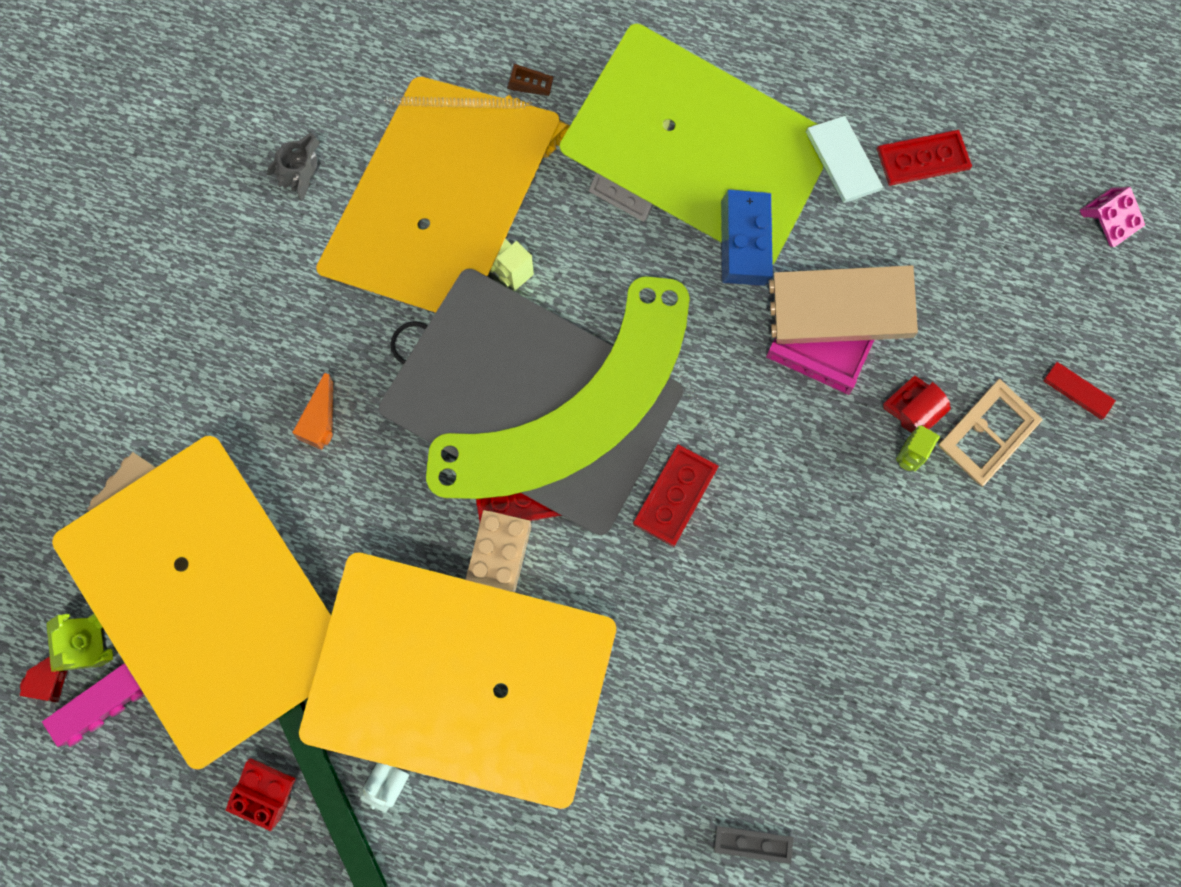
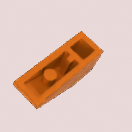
[292,373,333,450]

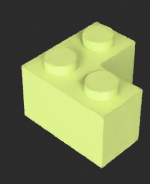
[490,239,534,291]

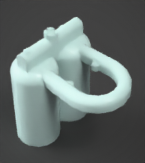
[360,763,410,814]

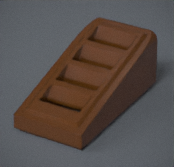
[507,64,554,96]

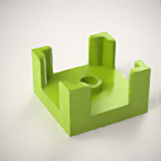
[46,614,113,672]

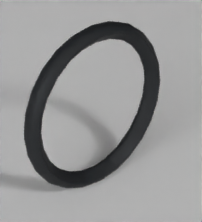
[390,322,428,364]

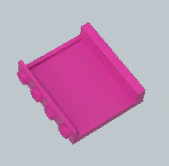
[766,338,874,395]

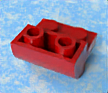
[883,375,951,434]
[225,758,296,831]

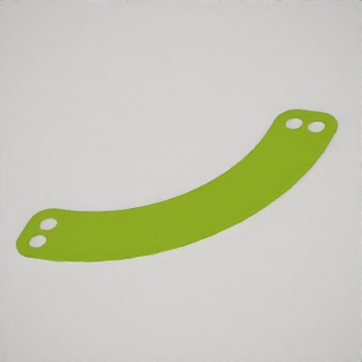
[426,277,690,499]

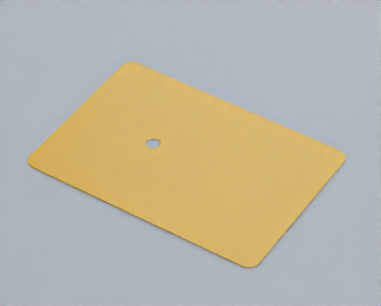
[316,77,560,313]
[52,436,331,769]
[299,553,616,809]

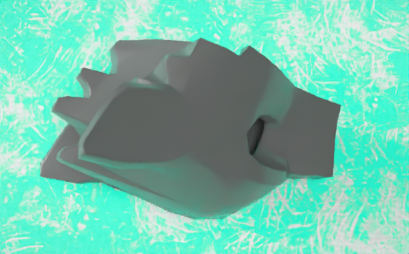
[267,133,320,201]

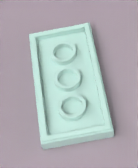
[806,116,883,203]

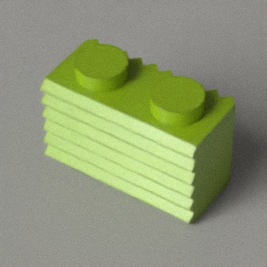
[896,425,940,472]

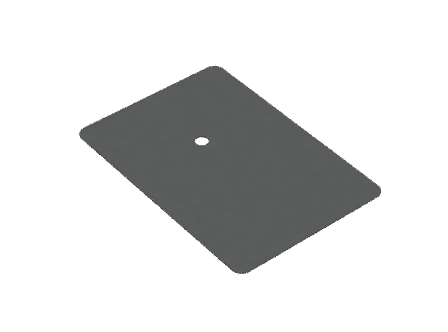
[379,269,683,535]

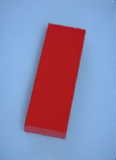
[1043,362,1116,420]

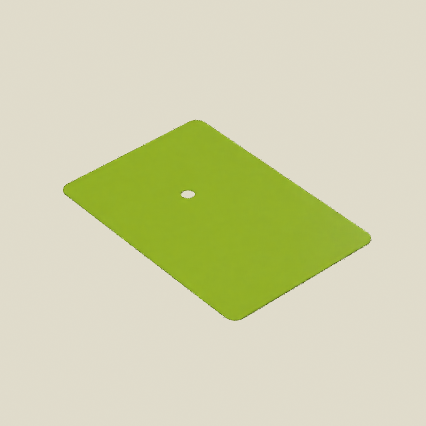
[560,23,824,264]

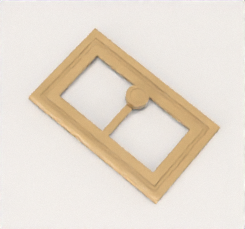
[938,379,1043,487]

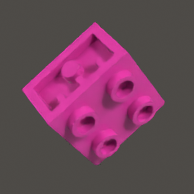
[1080,187,1145,247]

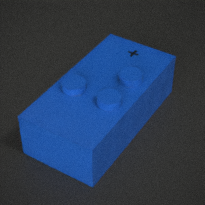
[721,189,773,286]

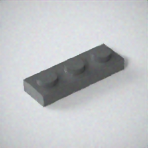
[714,826,794,864]

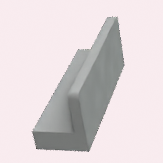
[589,173,654,222]

